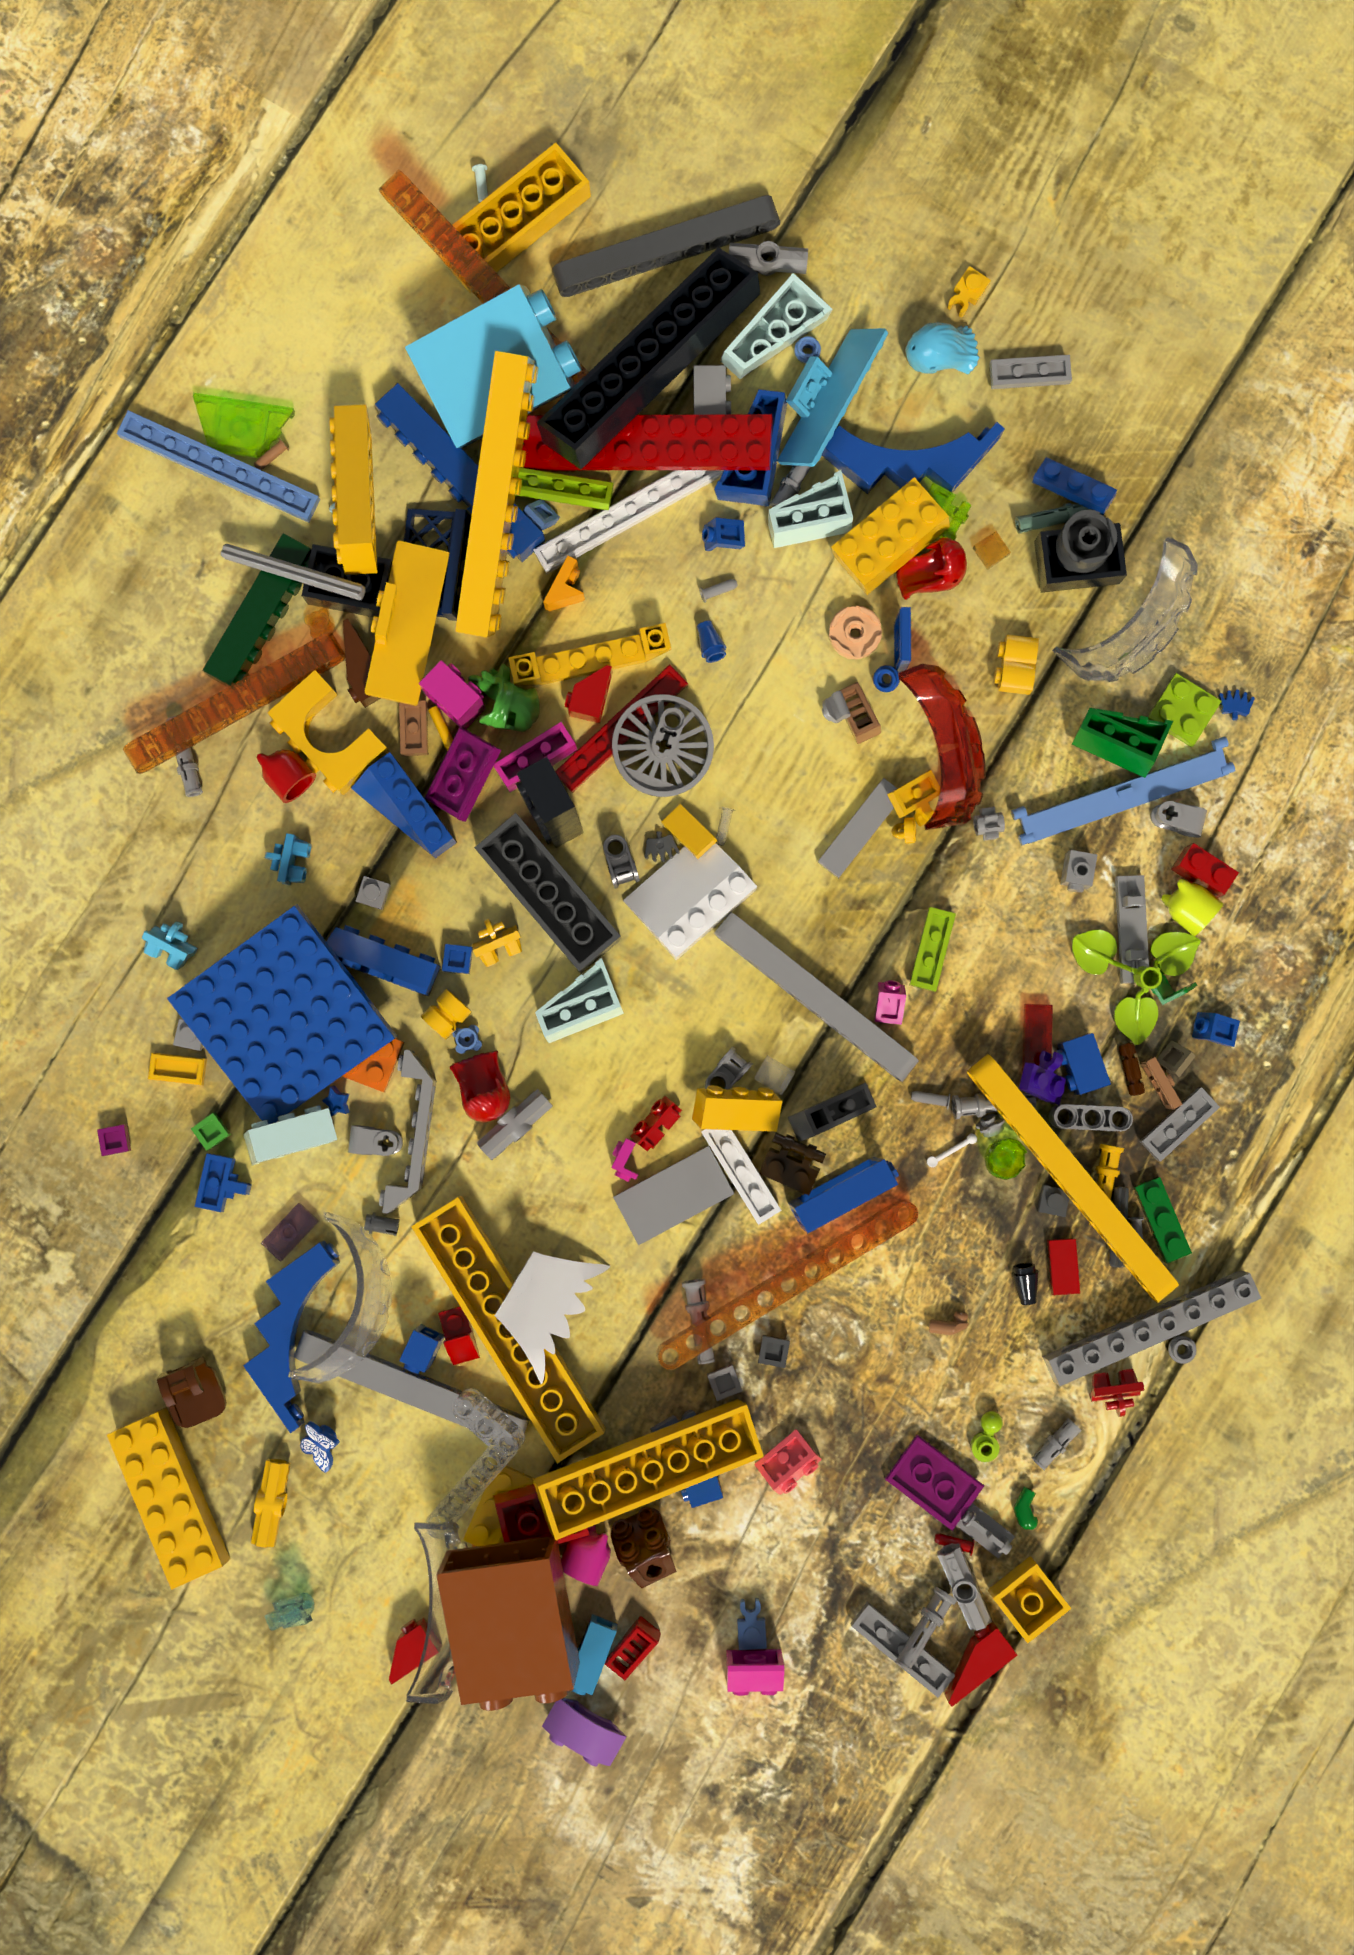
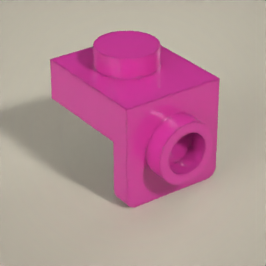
[611,1138,639,1182]

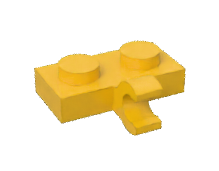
[887,770,943,827]

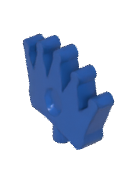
[1218,689,1255,720]

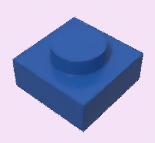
[442,944,473,974]

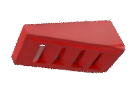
[605,1616,661,1681]

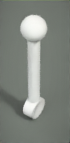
[927,1133,977,1167]

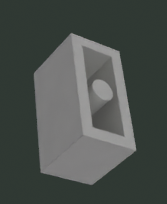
[694,365,731,415]

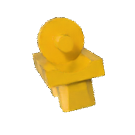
[472,919,522,967]

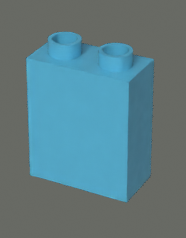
[405,284,582,448]

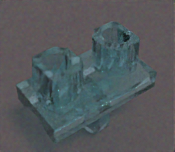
[264,1593,315,1631]

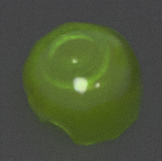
[985,1138,1027,1180]

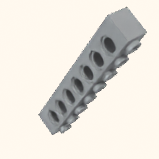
[1042,1270,1262,1386]

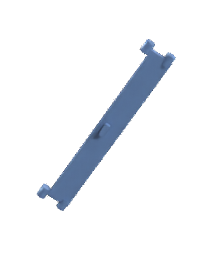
[1011,736,1235,845]

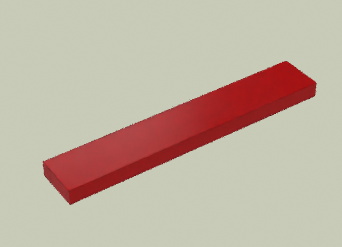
[555,664,688,793]

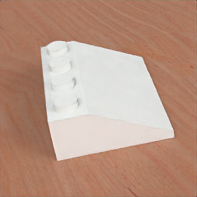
[623,843,757,960]

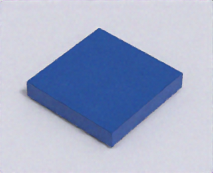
[894,607,911,673]

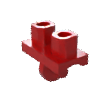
[1090,1369,1145,1417]

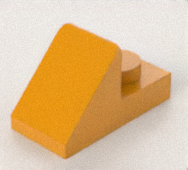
[543,555,585,611]

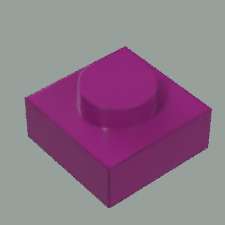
[97,1124,131,1156]

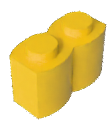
[994,635,1039,695]

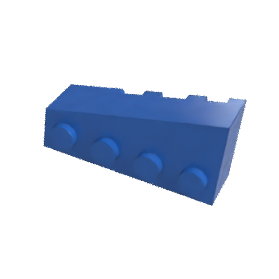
[714,389,787,506]

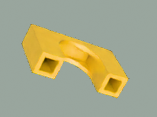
[267,670,391,795]

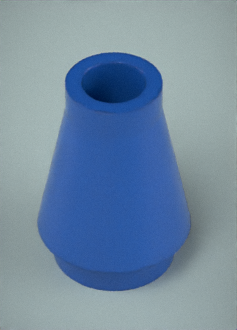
[697,621,727,663]

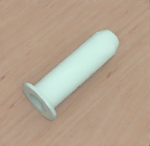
[472,164,488,203]

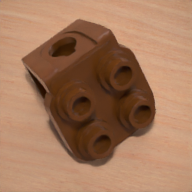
[157,1356,227,1428]
[610,1507,677,1588]

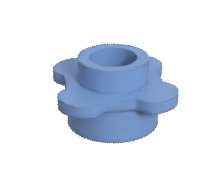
[453,1025,482,1054]

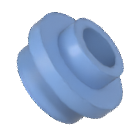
[794,336,821,363]

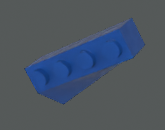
[351,752,457,858]
[326,925,440,996]

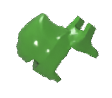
[468,664,540,732]

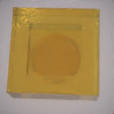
[973,531,1011,570]

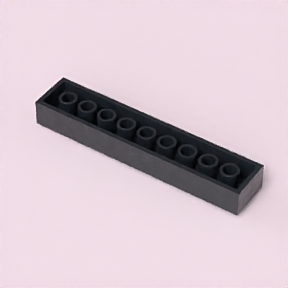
[537,247,761,470]

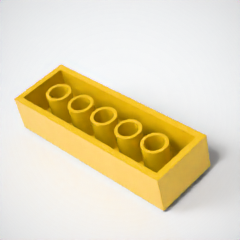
[433,142,591,293]
[329,405,377,575]
[107,1407,230,1590]

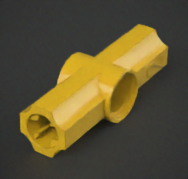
[251,1459,291,1548]

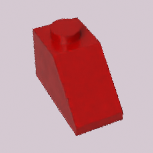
[565,665,613,723]
[389,1618,442,1685]

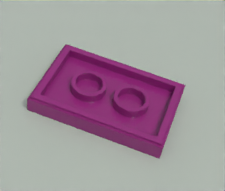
[425,727,501,822]
[885,1434,984,1531]

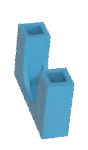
[572,1614,618,1695]

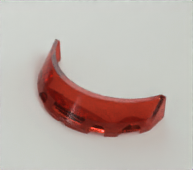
[898,664,986,830]

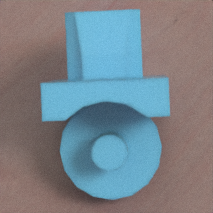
[142,921,198,970]

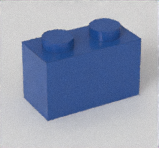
[1056,1033,1111,1095]
[399,1324,445,1374]

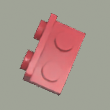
[754,1429,822,1495]

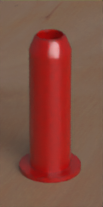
[934,1533,975,1556]

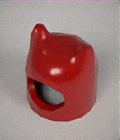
[257,749,316,803]

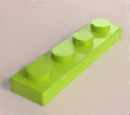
[516,468,614,510]

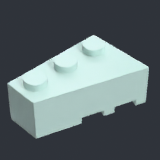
[768,470,853,548]
[535,958,624,1043]
[243,1105,337,1166]

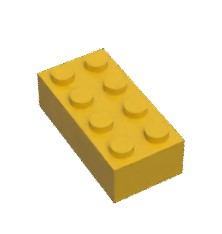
[831,477,950,595]

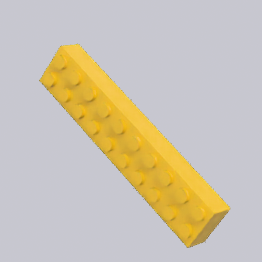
[455,351,539,637]
[411,1196,606,1463]

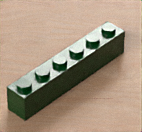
[202,533,311,692]

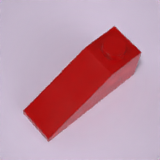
[945,1621,1018,1707]

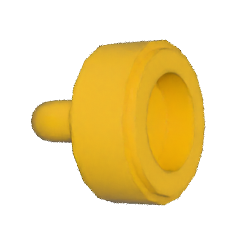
[891,817,916,844]

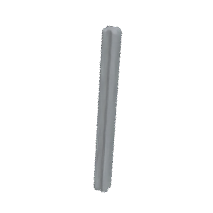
[221,544,366,600]

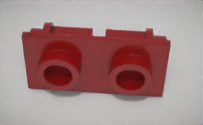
[630,1096,682,1152]

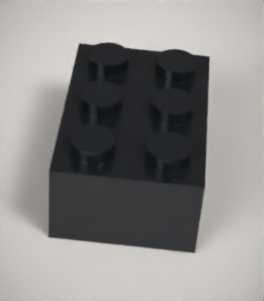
[1034,523,1127,593]
[301,544,392,617]

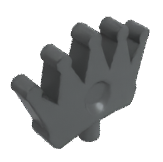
[644,831,680,862]

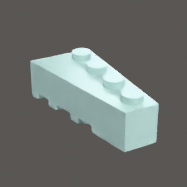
[720,273,833,379]

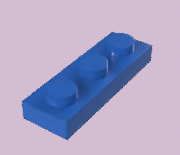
[1032,457,1117,515]

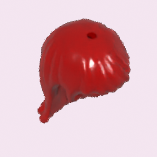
[896,537,967,600]
[450,1050,510,1122]

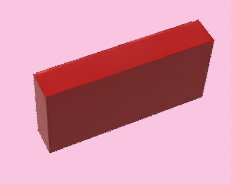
[1047,1238,1080,1295]

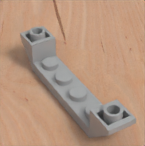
[379,1050,437,1213]

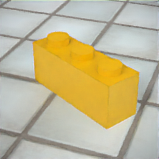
[692,1086,782,1132]

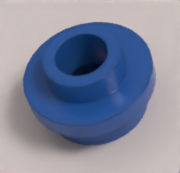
[873,665,900,692]

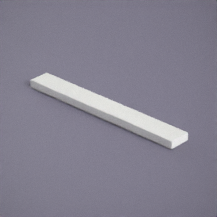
[533,470,724,574]

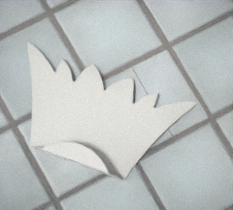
[494,1251,610,1384]

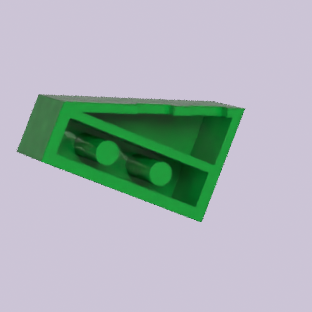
[1071,708,1173,778]

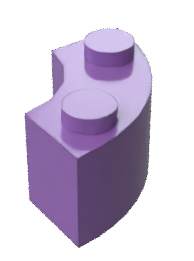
[542,1698,627,1766]

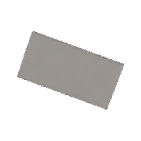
[613,1146,734,1245]

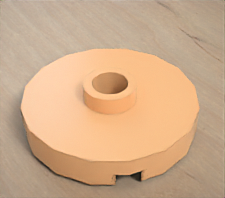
[829,606,882,660]

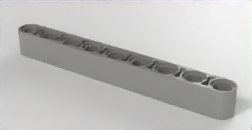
[714,912,919,1082]
[294,1330,530,1447]

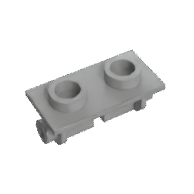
[957,1503,1015,1558]

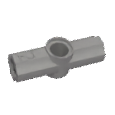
[729,241,808,276]
[477,1089,553,1160]
[937,1543,992,1631]

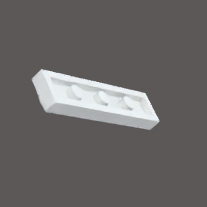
[701,1129,782,1225]

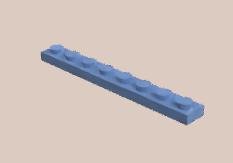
[116,410,320,523]

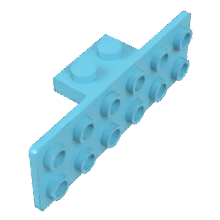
[777,328,888,467]

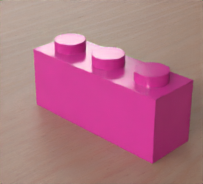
[494,722,577,793]

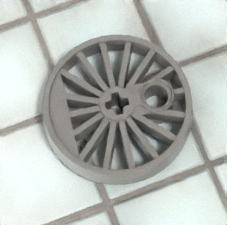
[612,694,714,797]

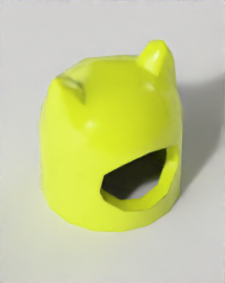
[1161,879,1224,936]

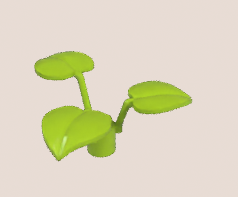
[1072,929,1201,1045]

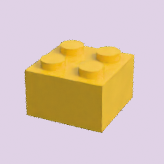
[988,1556,1071,1643]

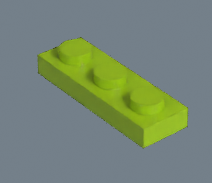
[909,907,956,992]

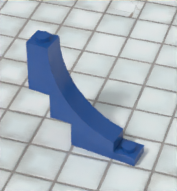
[822,422,1005,496]
[243,1241,340,1433]

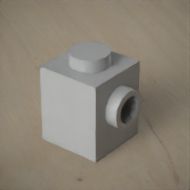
[1060,850,1097,892]

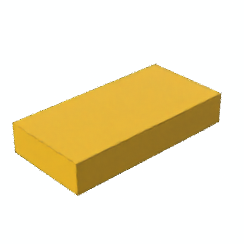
[661,804,717,859]
[148,1052,207,1085]

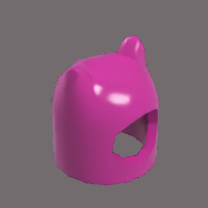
[561,1525,611,1586]

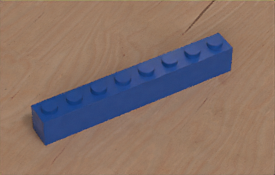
[375,383,545,562]

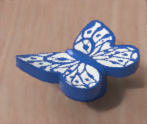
[300,1421,340,1473]

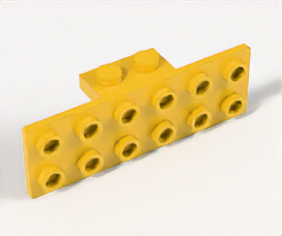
[365,541,449,706]

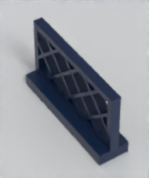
[403,509,472,621]

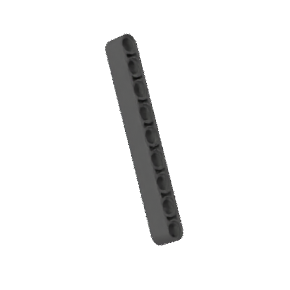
[552,195,781,297]

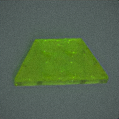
[193,393,295,458]

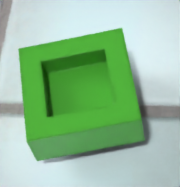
[191,1113,231,1151]

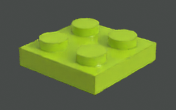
[1148,673,1221,747]

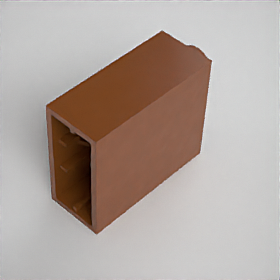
[436,1536,580,1711]

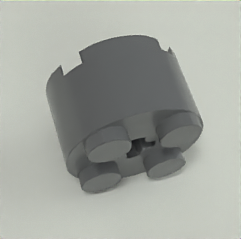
[1056,510,1117,573]

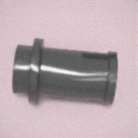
[364,1212,400,1236]

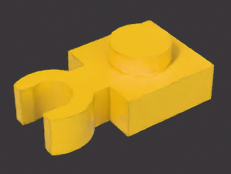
[947,266,991,317]

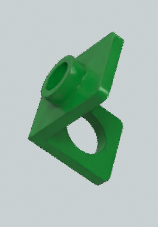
[1151,965,1198,1005]

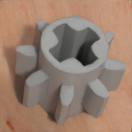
[973,807,1005,841]

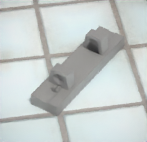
[1115,875,1149,984]

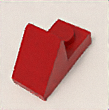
[438,1306,480,1365]

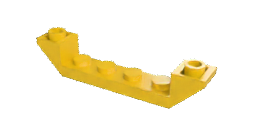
[508,623,671,685]

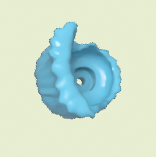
[905,322,980,374]

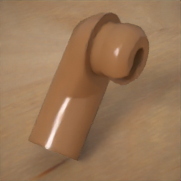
[929,1312,969,1335]

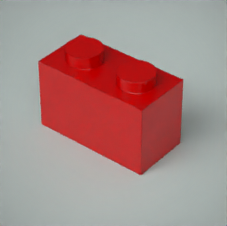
[1171,843,1239,898]

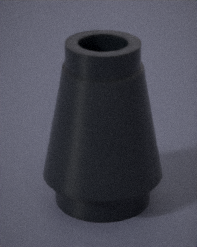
[1011,1263,1039,1305]

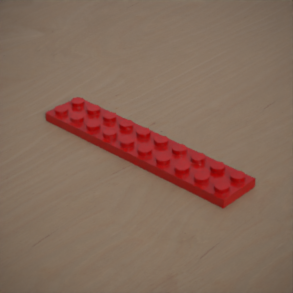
[520,414,773,470]

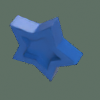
[322,1085,350,1117]

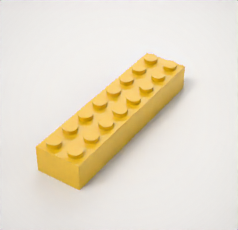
[532,1399,764,1541]

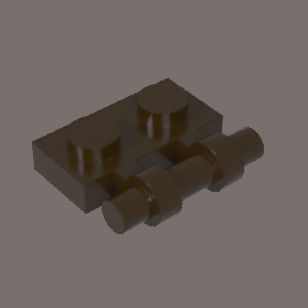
[759,1132,826,1195]

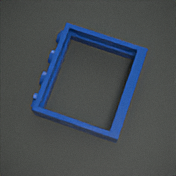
[788,1157,899,1233]

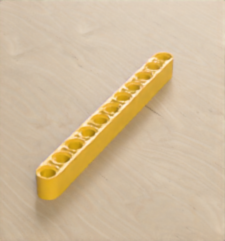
[966,1054,1179,1303]

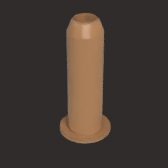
[254,438,289,470]

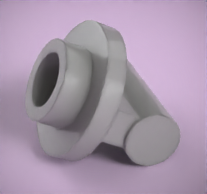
[822,691,851,723]

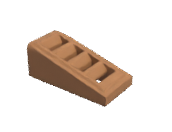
[839,682,881,744]

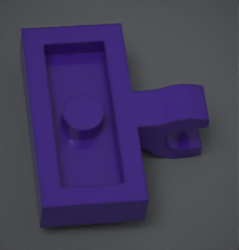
[1019,1051,1066,1105]

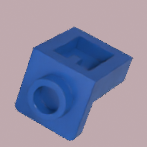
[702,517,745,551]
[1192,1012,1240,1047]

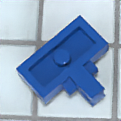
[195,1153,252,1212]

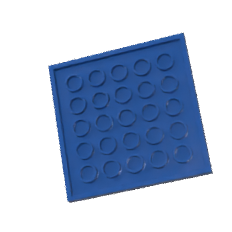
[167,904,397,1125]

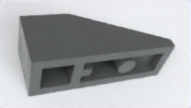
[788,1083,877,1142]

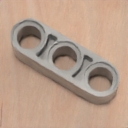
[1049,1104,1133,1131]

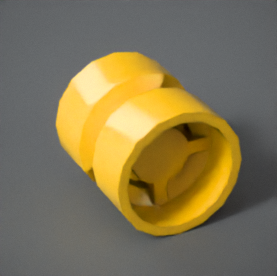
[421,988,472,1040]

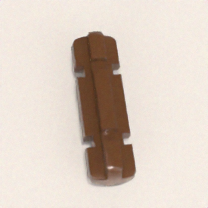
[1119,1043,1145,1096]

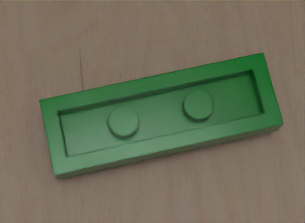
[1133,1177,1192,1263]

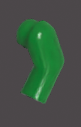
[1014,1486,1038,1530]

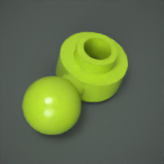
[970,1411,1003,1462]

